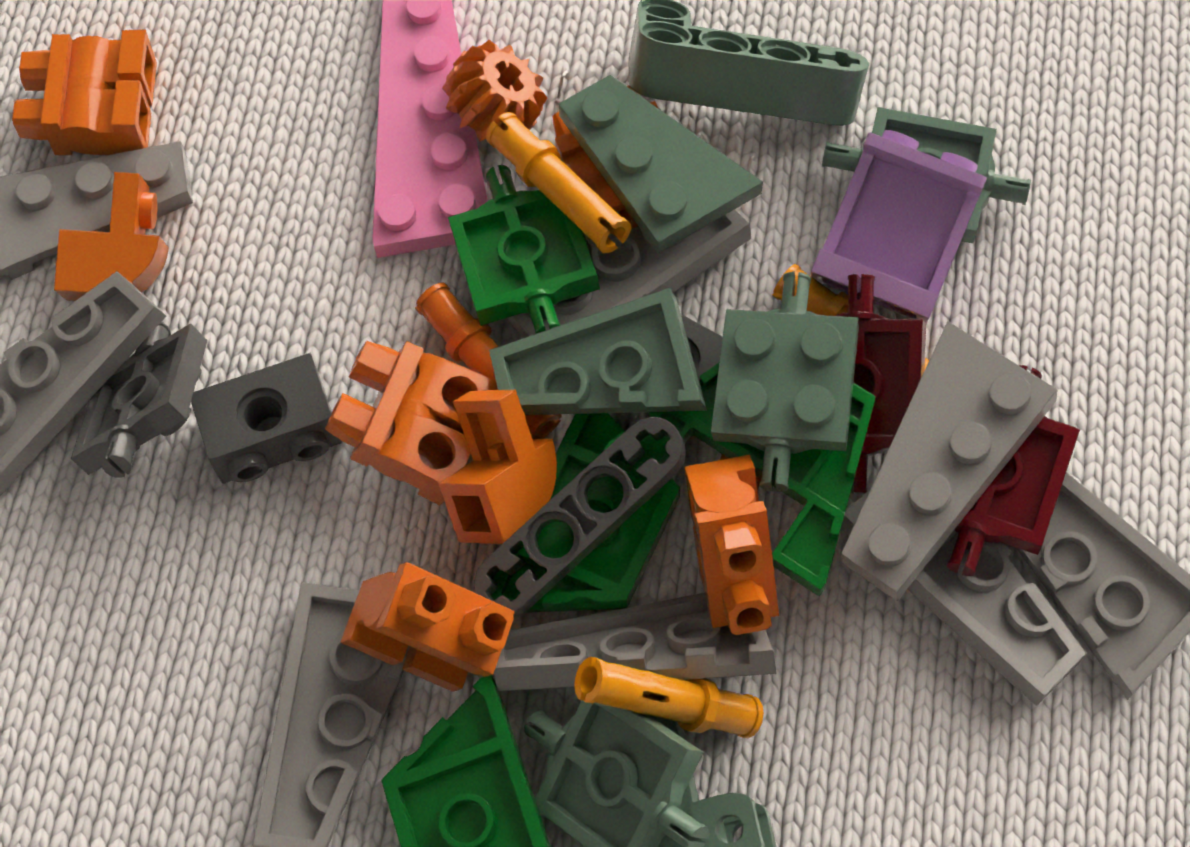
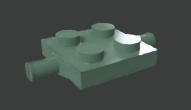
[822,107,1031,244]
[711,272,859,492]
[524,701,710,847]

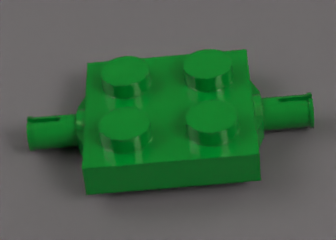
[448,165,600,334]

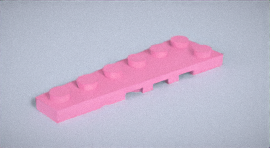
[373,0,487,258]

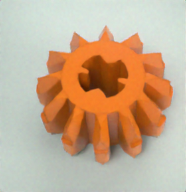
[442,40,548,142]

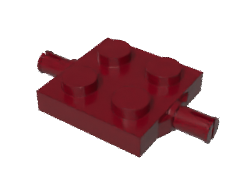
[836,274,926,494]
[947,365,1080,576]

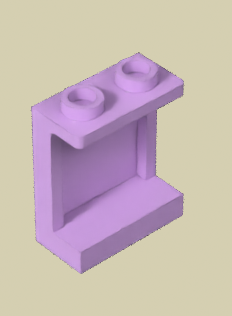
[811,130,987,324]

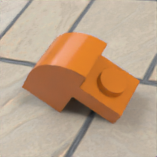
[54,172,169,301]
[438,389,557,544]

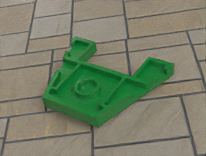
[603,362,876,597]

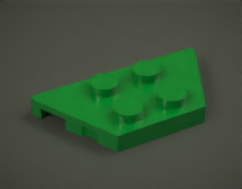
[492,413,680,613]
[381,675,551,847]

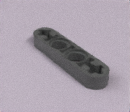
[474,417,686,616]

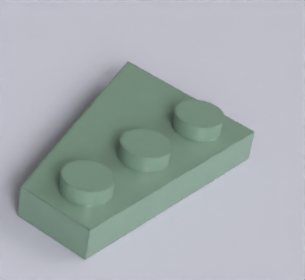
[559,75,763,253]
[489,288,707,415]

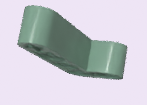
[628,0,869,126]

